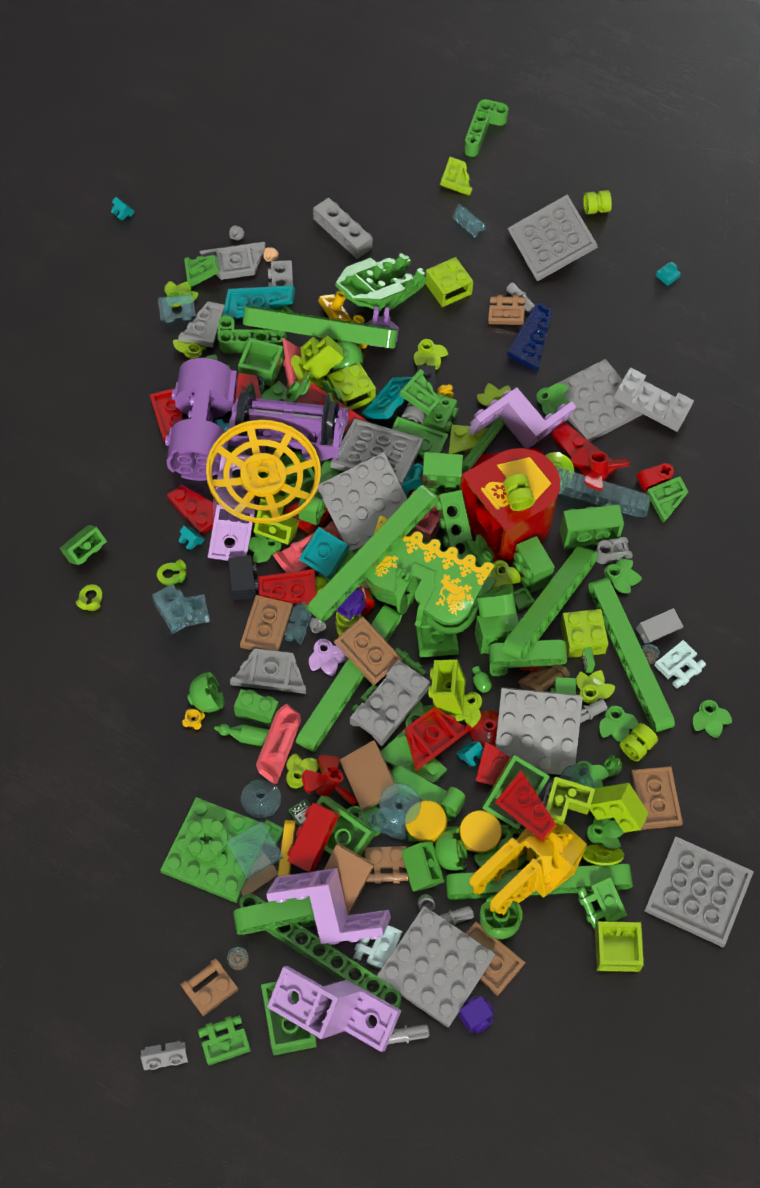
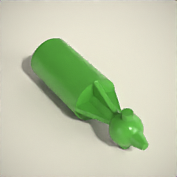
[214,724,269,747]

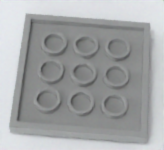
[508,195,598,281]
[549,359,643,442]
[330,419,424,487]
[318,452,407,552]
[495,687,583,776]
[644,837,754,947]
[377,906,496,1028]

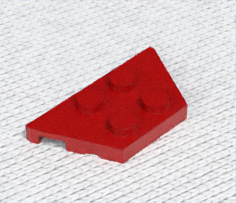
[404,707,472,770]

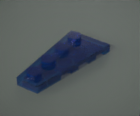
[507,302,553,371]

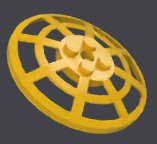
[206,420,321,524]

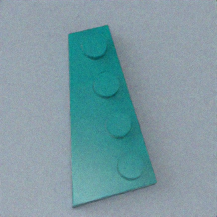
[223,285,295,319]

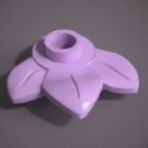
[309,639,348,677]

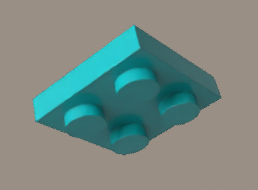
[299,527,351,579]

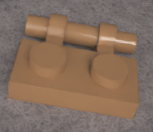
[488,295,526,325]
[365,846,408,884]

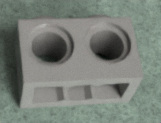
[268,260,293,287]

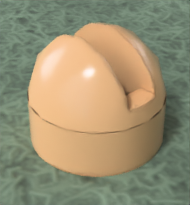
[264,248,279,261]

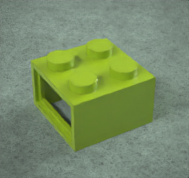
[425,257,473,307]
[327,362,376,410]
[560,609,608,658]
[428,659,466,715]
[595,922,644,972]

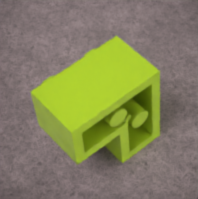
[301,335,344,380]
[253,494,299,545]
[546,777,595,828]
[590,783,649,832]

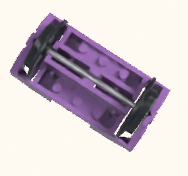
[229,384,349,461]

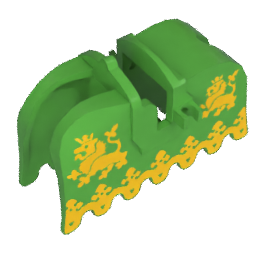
[366,515,496,634]

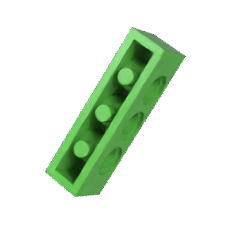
[435,490,477,565]

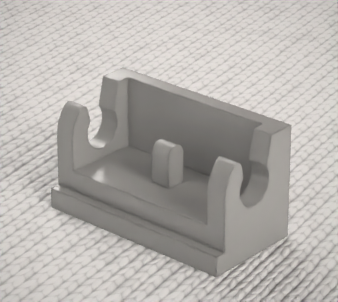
[636,608,683,644]

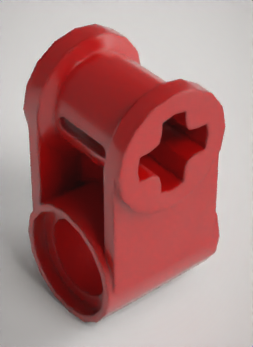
[636,463,674,493]

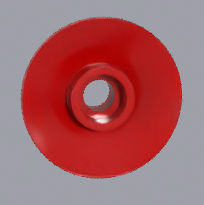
[469,711,499,747]

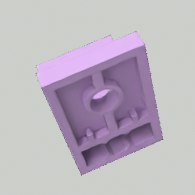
[468,388,576,449]
[208,454,255,561]
[266,868,391,945]
[267,966,401,1052]

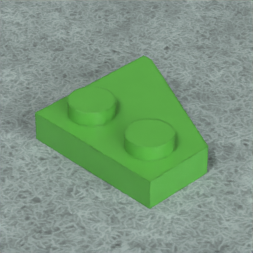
[646,476,688,523]

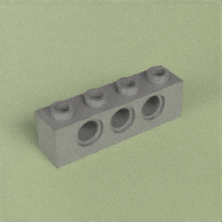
[313,198,373,259]

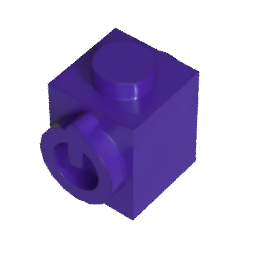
[336,588,366,620]
[458,996,494,1033]

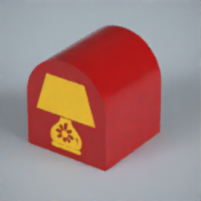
[460,448,560,564]

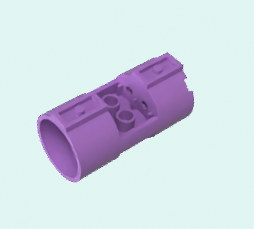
[165,358,237,481]

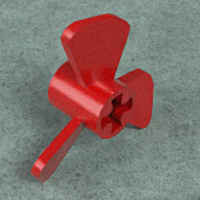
[571,448,630,491]
[302,755,357,805]

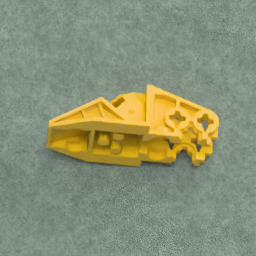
[469,824,587,915]

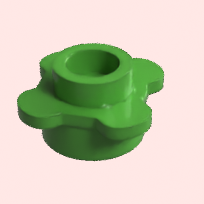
[604,755,622,777]

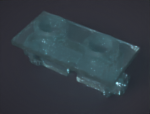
[453,204,486,237]
[284,601,312,645]

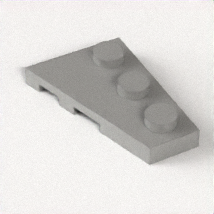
[178,302,225,348]

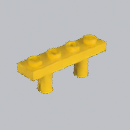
[318,291,367,349]

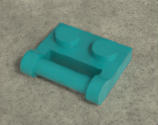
[402,463,423,495]

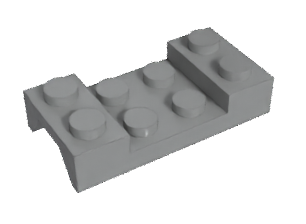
[614,367,694,432]
[350,660,430,746]

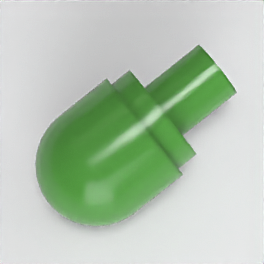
[472,666,492,693]

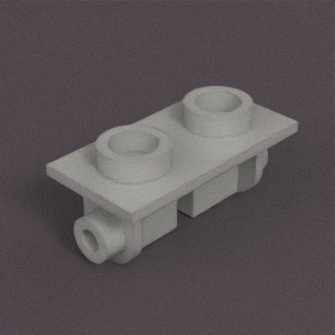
[141,1041,188,1070]

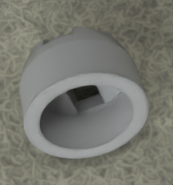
[229,225,244,240]
[309,618,326,633]
[418,894,435,911]

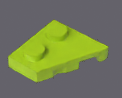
[440,157,472,196]

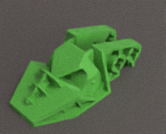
[335,253,426,311]

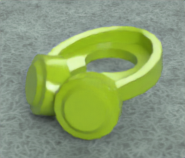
[157,559,187,585]
[75,585,103,611]

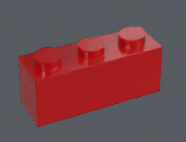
[287,803,340,872]

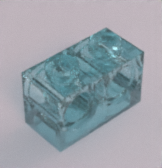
[152,584,194,634]

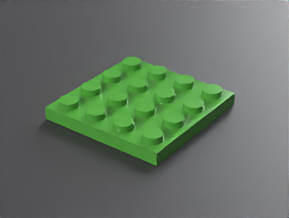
[160,797,271,903]

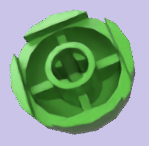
[331,341,364,372]
[188,672,224,713]
[434,828,468,871]
[480,895,523,939]

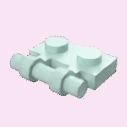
[654,640,706,688]
[353,925,402,970]

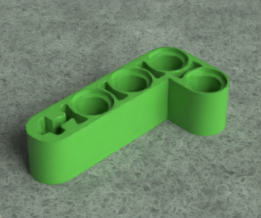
[464,99,508,157]
[218,315,287,353]
[299,460,343,525]
[477,584,516,617]
[489,640,567,676]
[391,765,465,822]
[233,896,316,935]

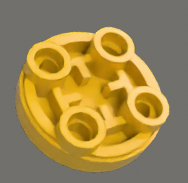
[405,801,448,843]
[460,810,502,853]

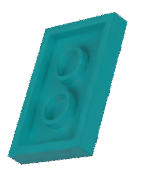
[361,377,413,419]

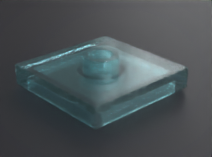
[226,822,283,879]

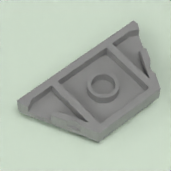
[200,242,265,280]
[230,649,306,694]

